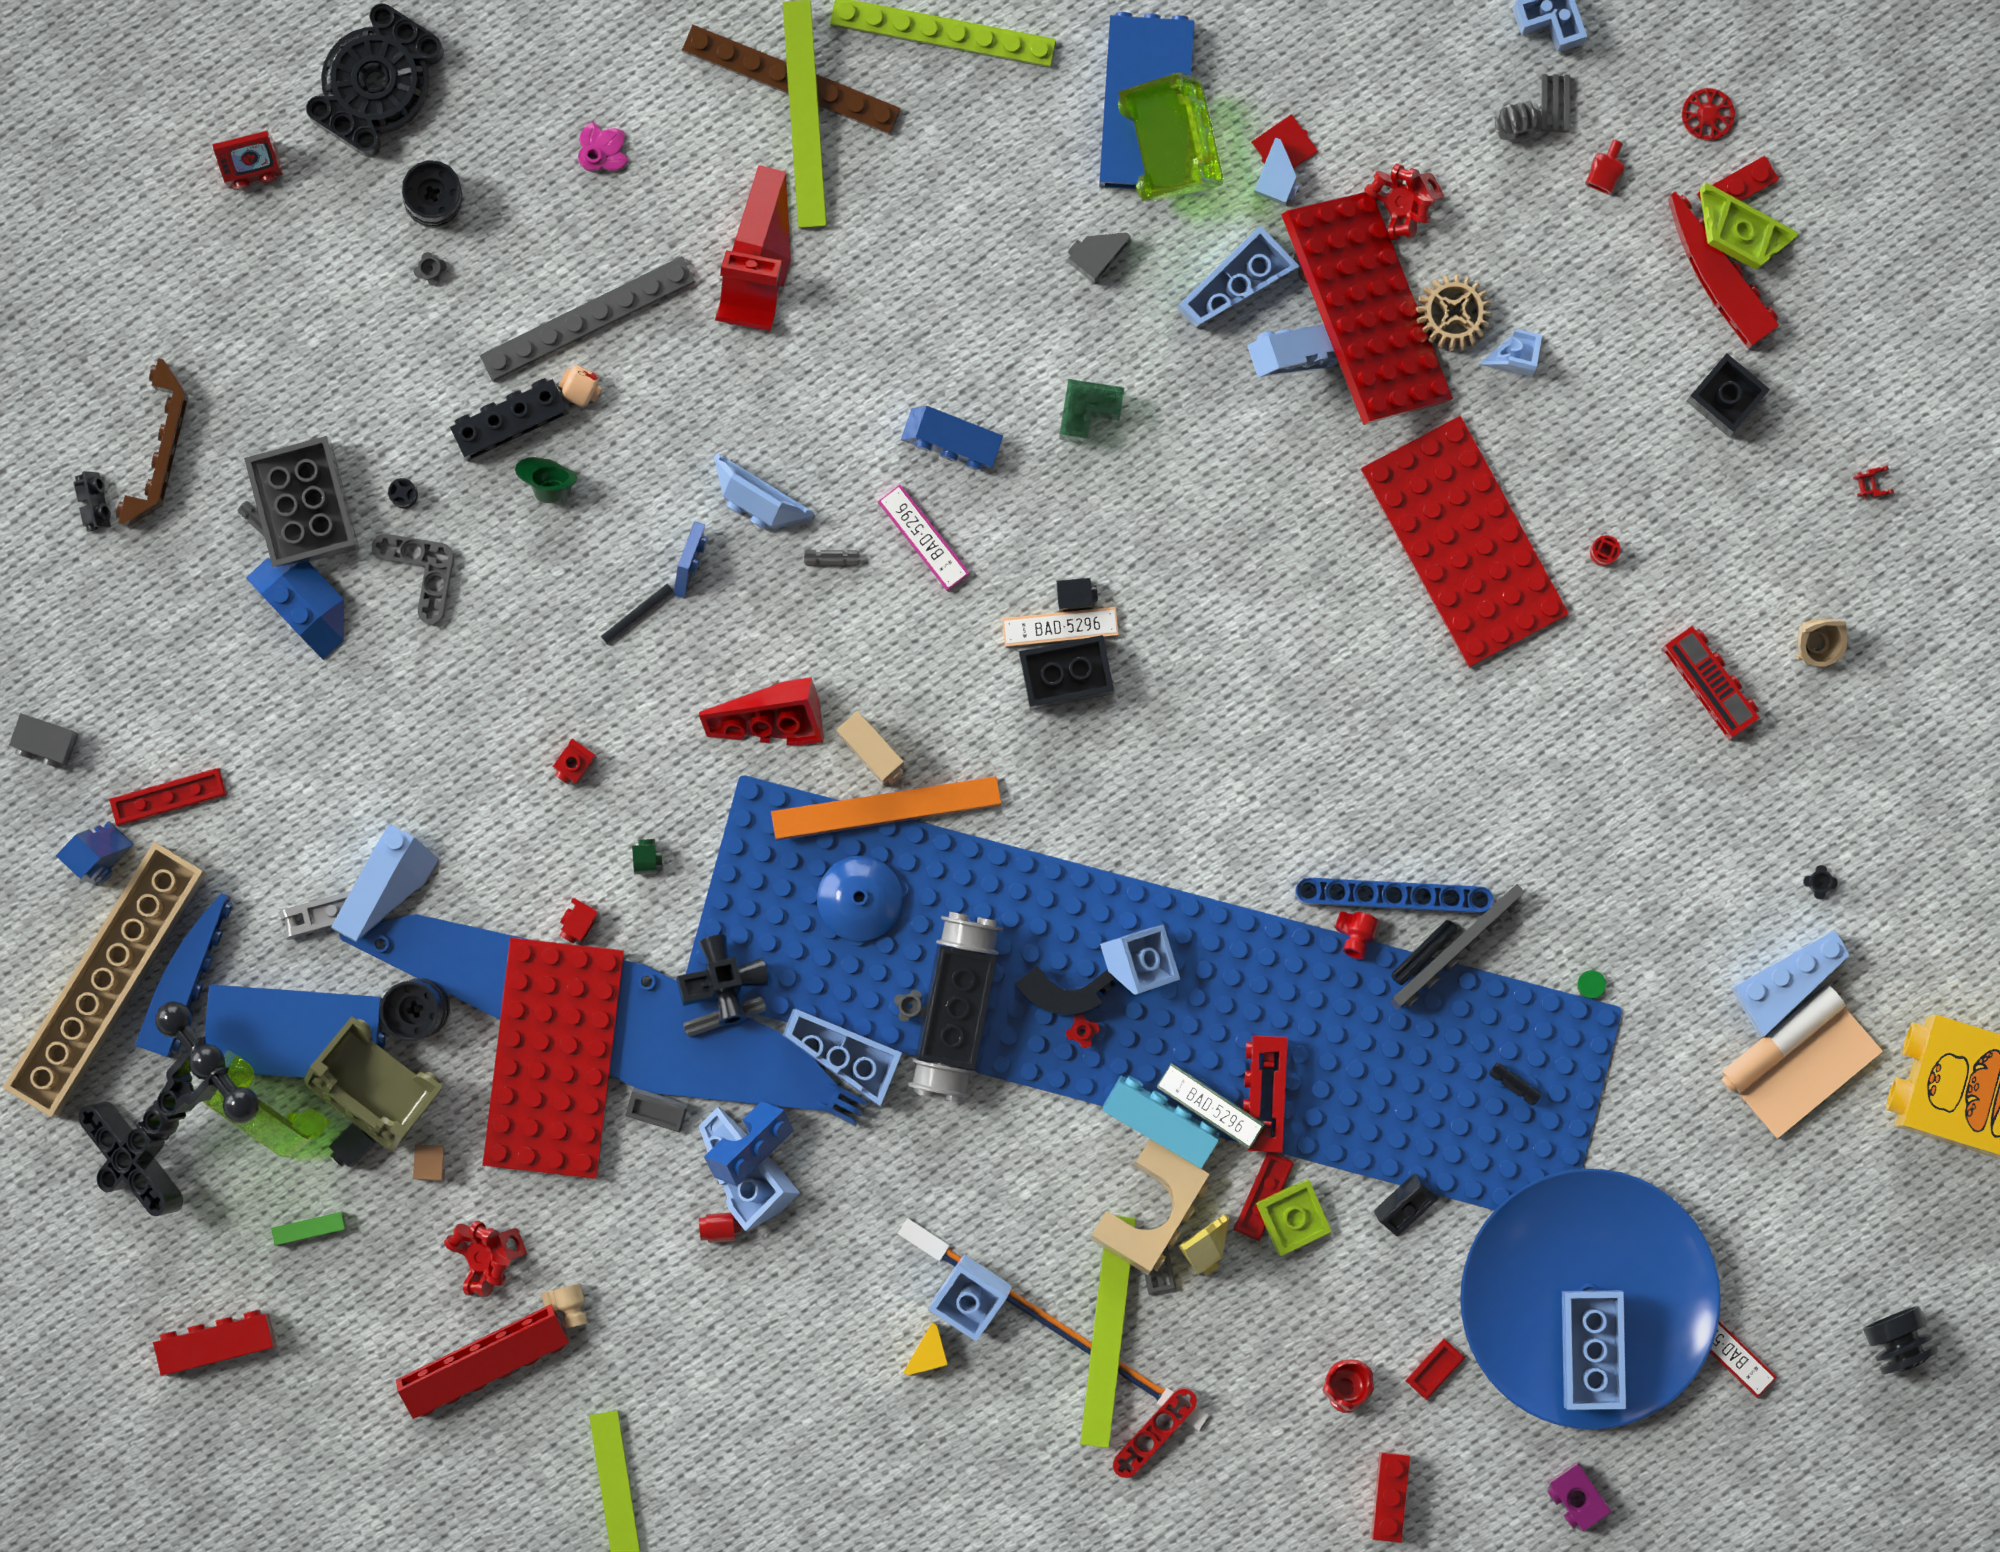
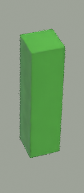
[271,1212,347,1246]

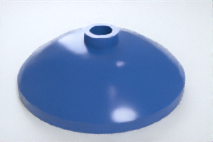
[817,856,903,942]

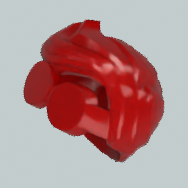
[1322,1359,1374,1413]

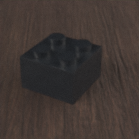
[1686,353,1770,437]

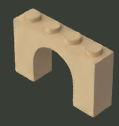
[1089,1139,1210,1275]

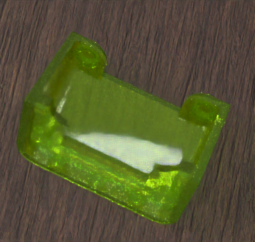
[1118,72,1223,202]
[203,1050,331,1157]

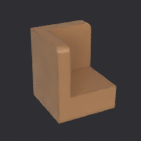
[413,1144,445,1181]

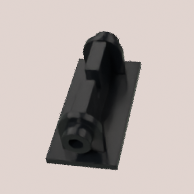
[73,471,111,532]

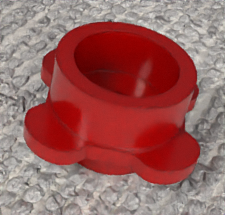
[1066,1014,1100,1048]

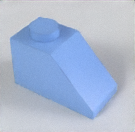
[1254,138,1299,206]

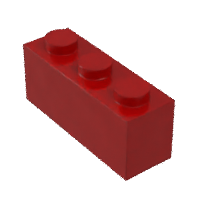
[1371,1451,1410,1543]

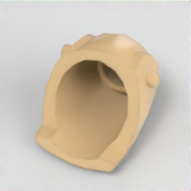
[1796,618,1848,667]

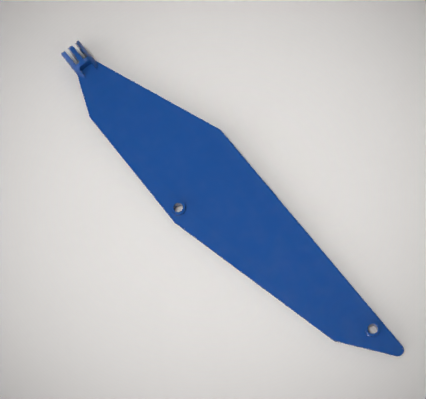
[339,914,869,1127]

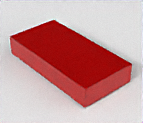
[1405,1338,1465,1400]

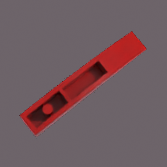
[1668,191,1779,350]

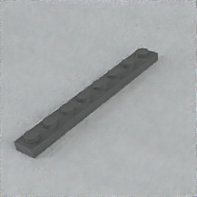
[479,256,695,382]

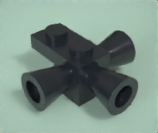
[676,935,768,1025]

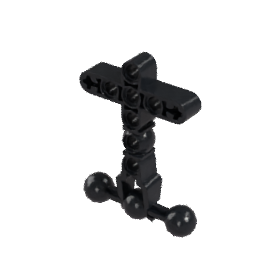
[79,1001,259,1216]

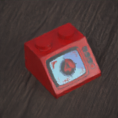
[212,131,283,190]

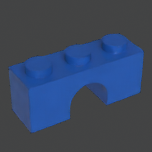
[704,1101,794,1186]

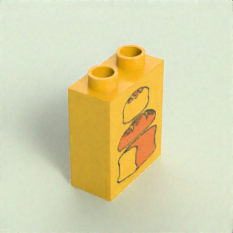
[1886,1015,2000,1159]

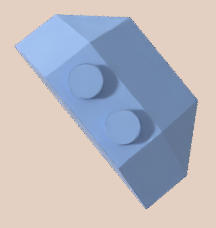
[714,453,814,530]

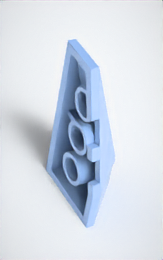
[331,824,439,942]

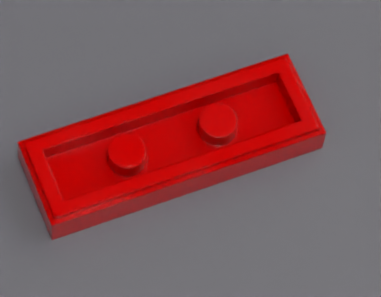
[1233,1153,1294,1242]

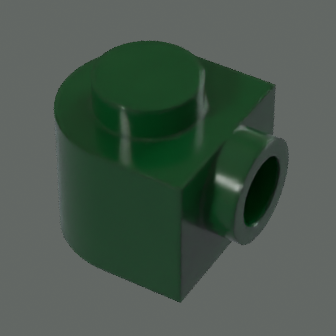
[632,839,663,875]

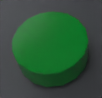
[1577,970,1606,999]

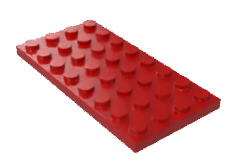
[1281,192,1453,425]
[1360,415,1569,668]
[482,937,625,1179]

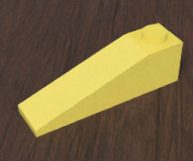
[1178,1214,1229,1276]

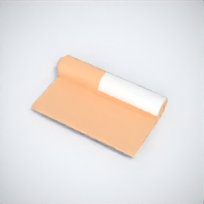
[1721,985,1883,1139]

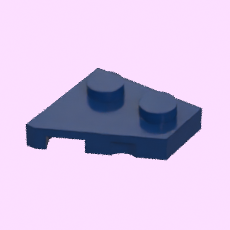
[674,521,708,598]

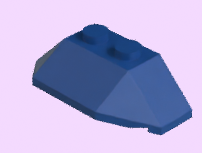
[246,558,344,660]

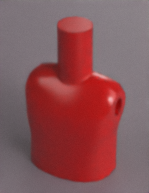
[1585,140,1625,195]

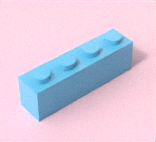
[1102,1076,1220,1169]

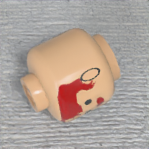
[558,365,602,407]

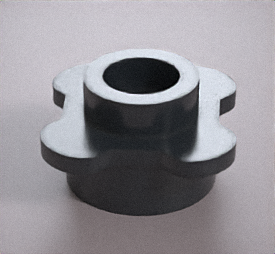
[1803,865,1838,899]

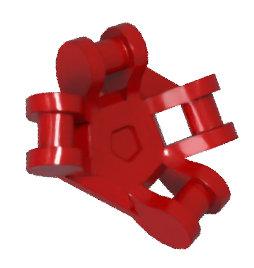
[1364,163,1444,240]
[444,1221,527,1297]

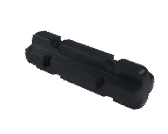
[1489,1062,1541,1105]

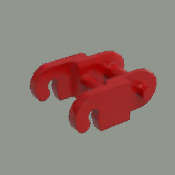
[1853,466,1894,499]

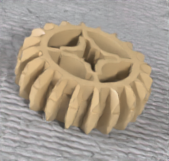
[1416,274,1493,351]

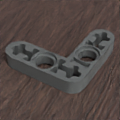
[372,534,454,625]

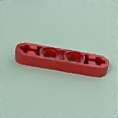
[1113,1387,1197,1478]

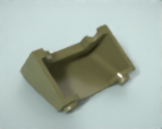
[304,1016,443,1151]

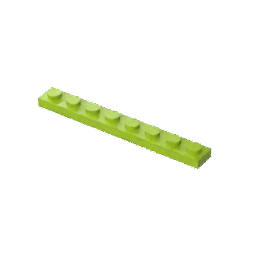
[830,0,1056,68]

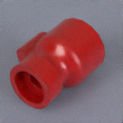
[1334,911,1380,959]

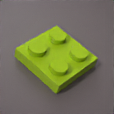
[1256,1179,1332,1256]

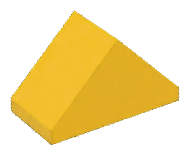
[903,1322,948,1375]

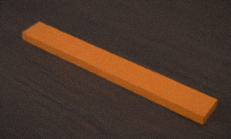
[771,776,1001,841]

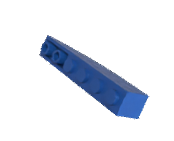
[135,893,233,1058]

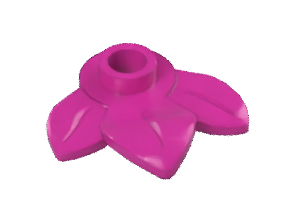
[578,122,629,172]

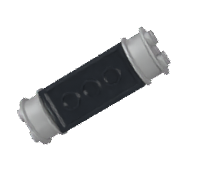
[908,912,1003,1103]

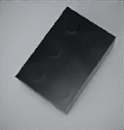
[1019,635,1114,711]

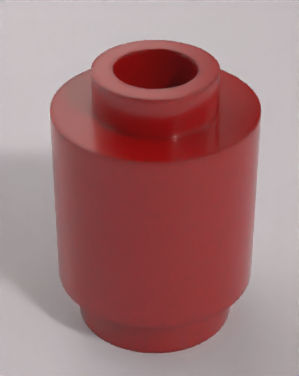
[699,1212,741,1243]

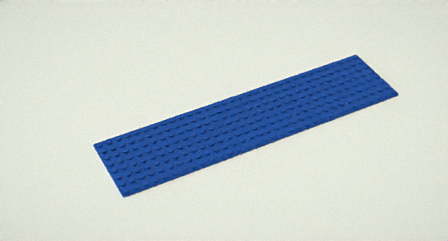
[686,775,1622,1210]

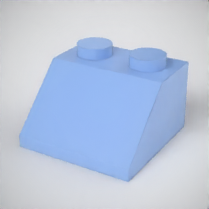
[1100,924,1180,995]

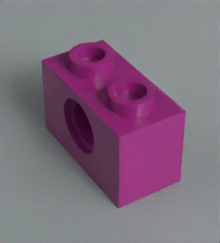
[1547,1463,1611,1531]

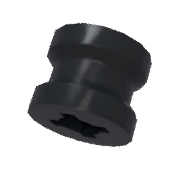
[388,478,418,509]

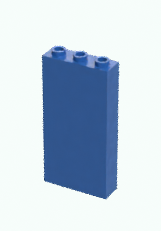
[1099,12,1194,192]
[204,984,386,1078]

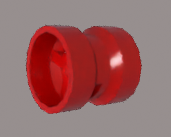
[1590,535,1621,567]

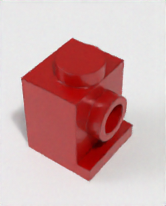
[552,739,597,785]
[559,897,600,944]

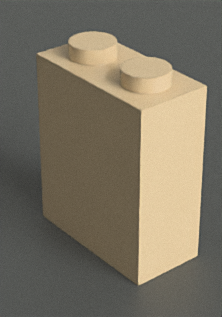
[836,711,905,786]

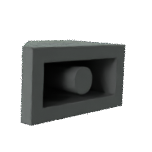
[1068,232,1131,284]

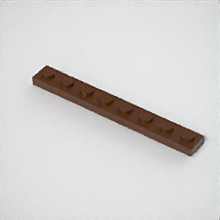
[682,24,901,135]

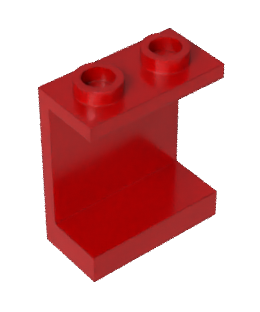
[715,250,782,331]

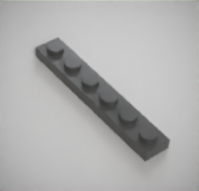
[1390,884,1525,1011]

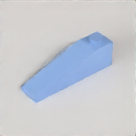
[699,1107,800,1231]

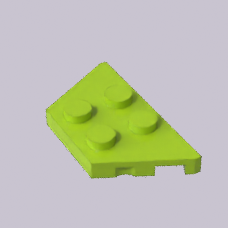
[1700,182,1798,270]

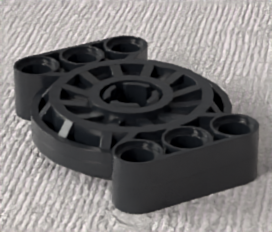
[306,3,444,157]

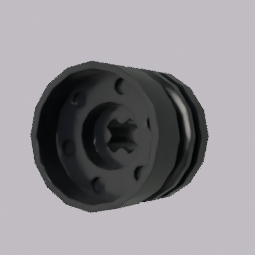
[402,160,462,228]
[380,978,450,1041]
[1863,1306,1939,1375]

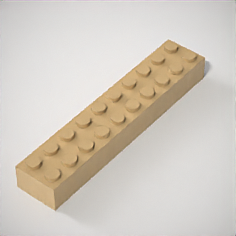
[2,842,208,1118]

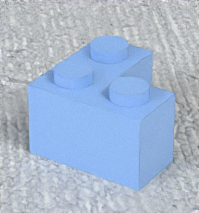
[1512,0,1587,53]

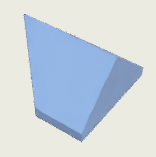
[1479,328,1542,377]

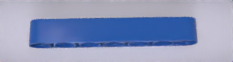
[1295,877,1493,914]

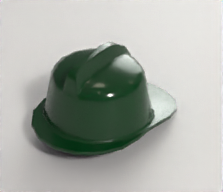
[515,457,578,506]

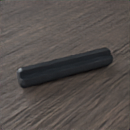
[1391,920,1457,985]

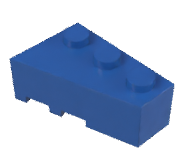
[901,405,1003,472]
[56,821,134,886]

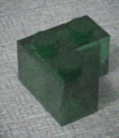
[1059,379,1125,444]

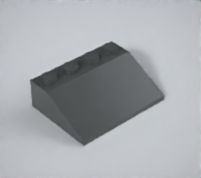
[244,436,359,568]

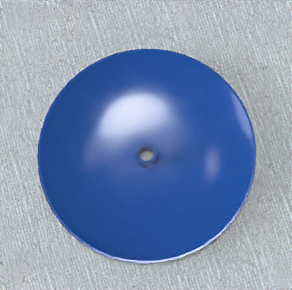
[1460,1168,1721,1430]

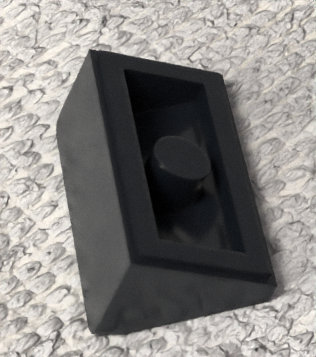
[1374,1173,1439,1237]

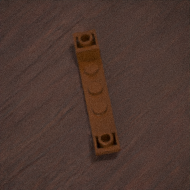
[116,358,189,527]

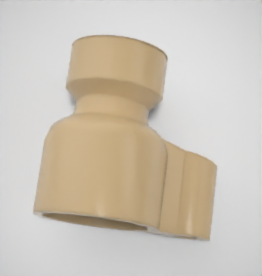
[541,1283,588,1329]

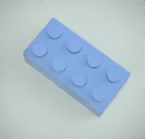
[1562,1290,1626,1410]

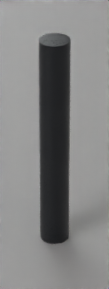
[601,583,674,645]

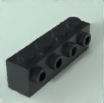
[450,378,569,461]

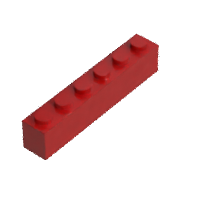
[396,1304,569,1419]

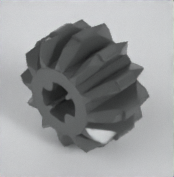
[1494,101,1542,141]

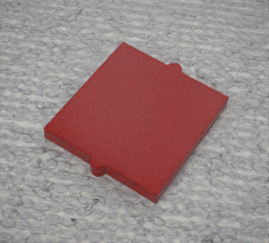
[1251,114,1318,169]

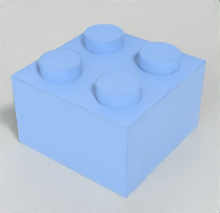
[928,1254,1012,1342]

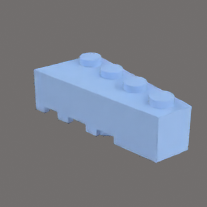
[1176,225,1299,327]
[1732,930,1849,1038]
[782,1009,902,1106]

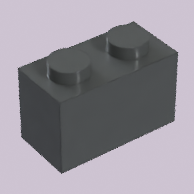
[9,713,78,768]

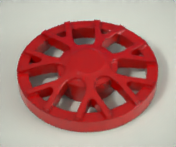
[1682,88,1735,141]

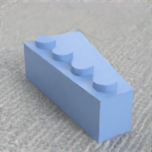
[1247,324,1339,377]

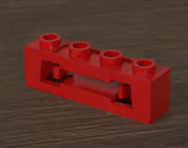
[1243,1036,1288,1153]

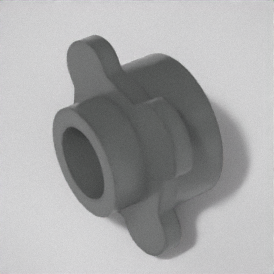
[414,252,447,285]
[894,990,925,1022]

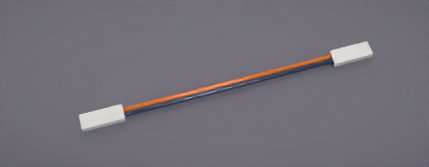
[897,1218,1209,1431]

